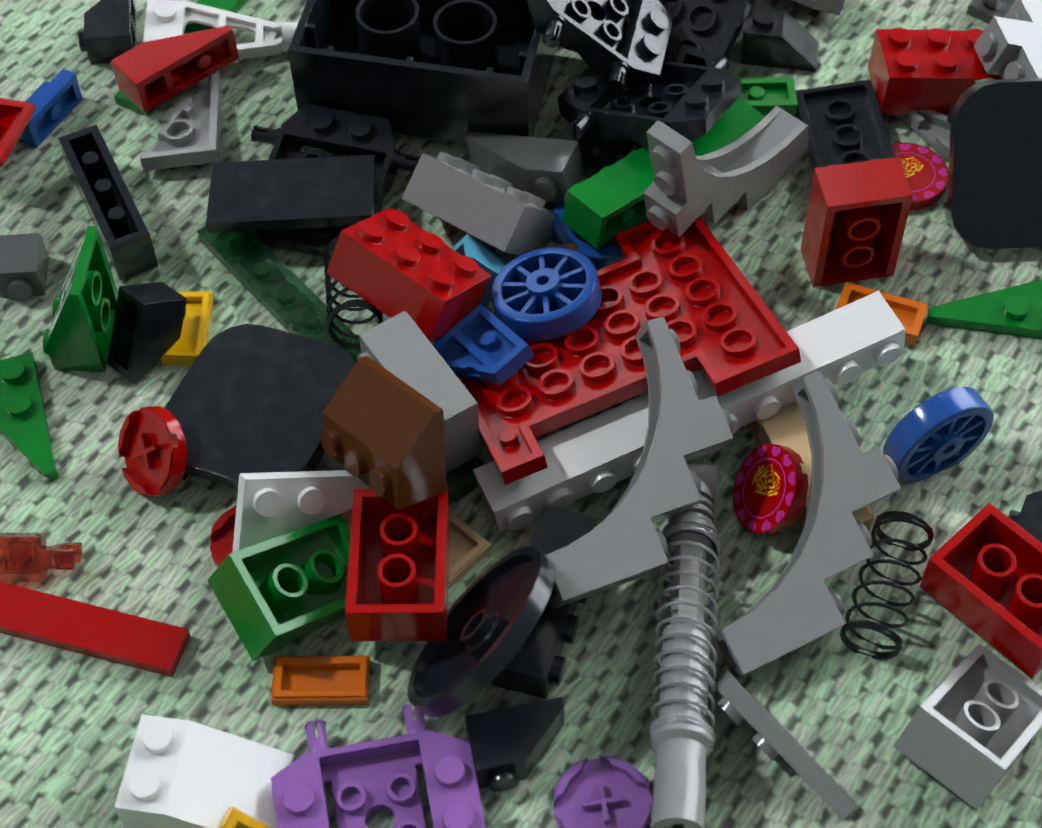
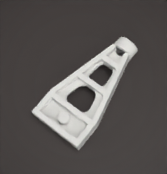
[143,0,298,61]

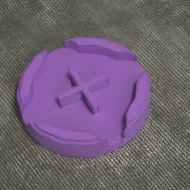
[554,756,652,828]

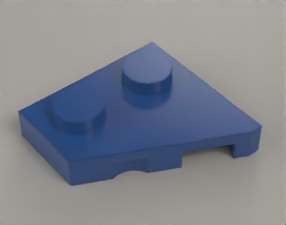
[433,304,535,384]

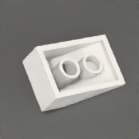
[114,714,294,828]

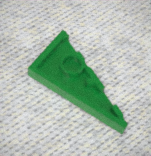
[926,279,1042,339]
[0,352,59,481]

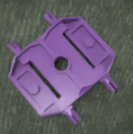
[271,703,486,828]

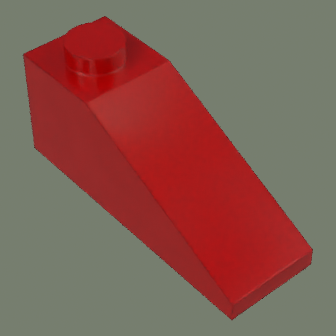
[111,26,239,113]

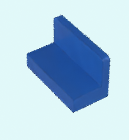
[18,69,83,149]

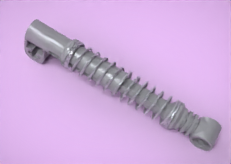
[649,463,721,828]

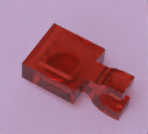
[0,533,82,582]

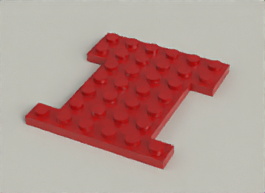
[433,217,801,485]

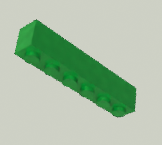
[562,97,765,249]

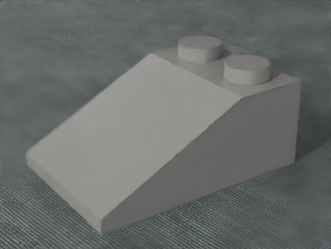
[893,644,1042,810]

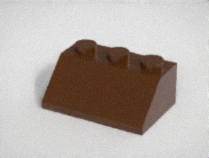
[320,356,447,510]

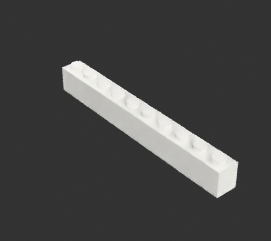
[473,291,906,533]

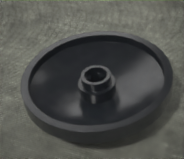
[407,546,556,718]

